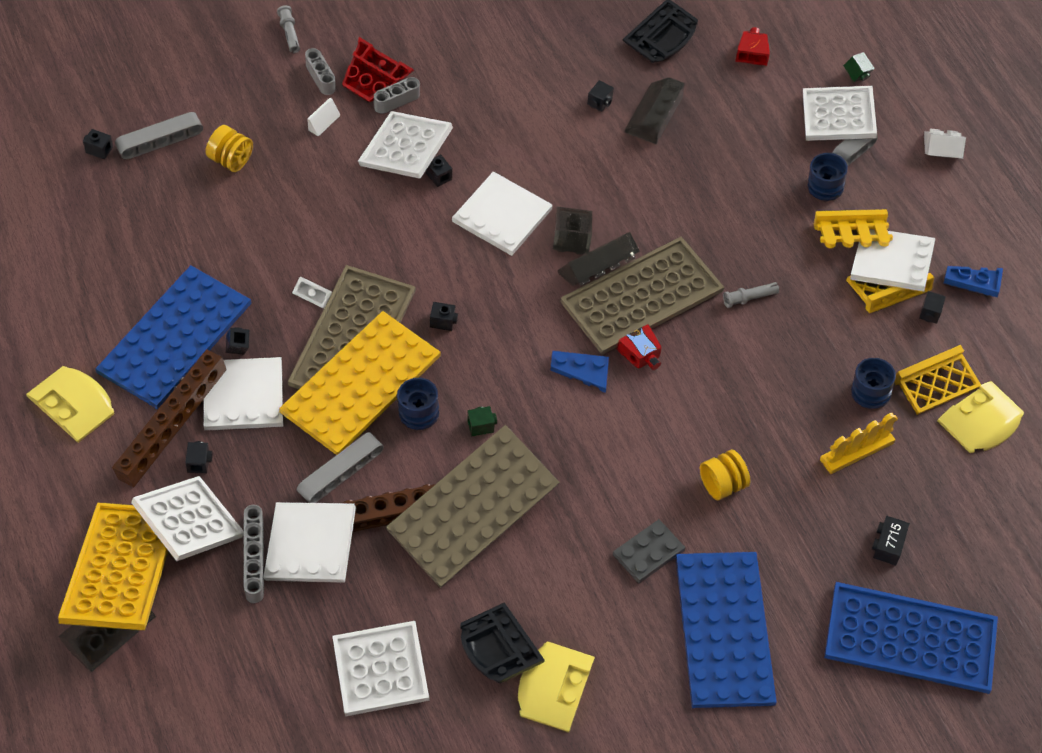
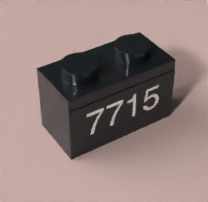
[872,516,910,566]

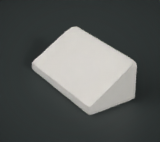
[308,98,340,136]
[292,277,332,308]

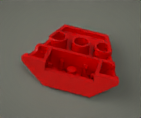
[342,37,414,102]

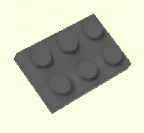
[613,519,685,583]

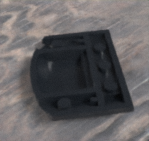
[623,0,698,63]
[460,602,545,683]

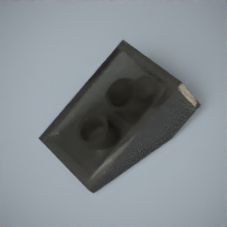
[553,207,592,255]

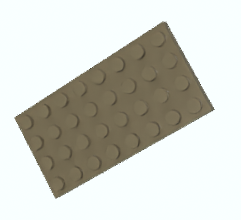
[560,237,724,355]
[288,265,416,389]
[386,425,560,588]

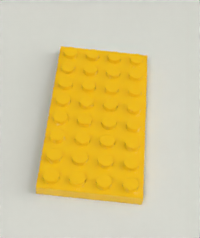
[279,311,441,455]
[58,503,168,630]

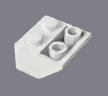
[924,129,966,159]

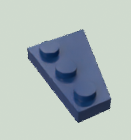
[943,266,1003,297]
[550,351,609,393]

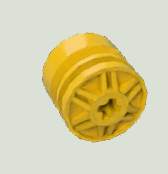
[206,125,253,172]
[699,449,750,501]

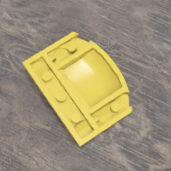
[26,366,114,443]
[937,381,1024,453]
[518,641,595,732]

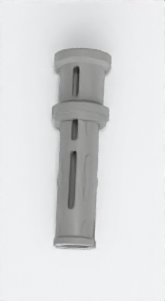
[277,5,300,53]
[723,282,779,308]

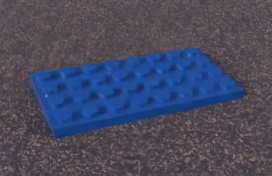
[95,265,251,409]
[676,552,777,708]
[824,582,998,694]

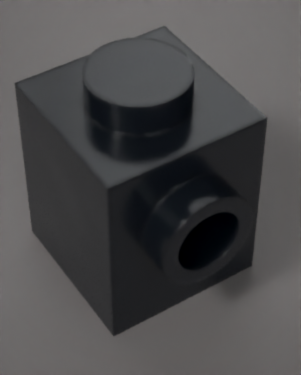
[587,80,614,112]
[83,129,113,160]
[426,154,453,187]
[919,291,946,324]
[430,302,458,331]
[225,327,250,355]
[185,441,213,473]

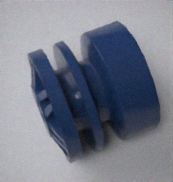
[807,153,848,201]
[851,358,896,409]
[397,378,439,430]

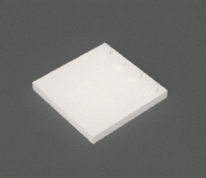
[803,86,877,141]
[358,111,453,179]
[452,172,553,256]
[850,229,935,292]
[204,357,283,430]
[131,476,244,561]
[263,502,356,583]
[333,621,430,716]

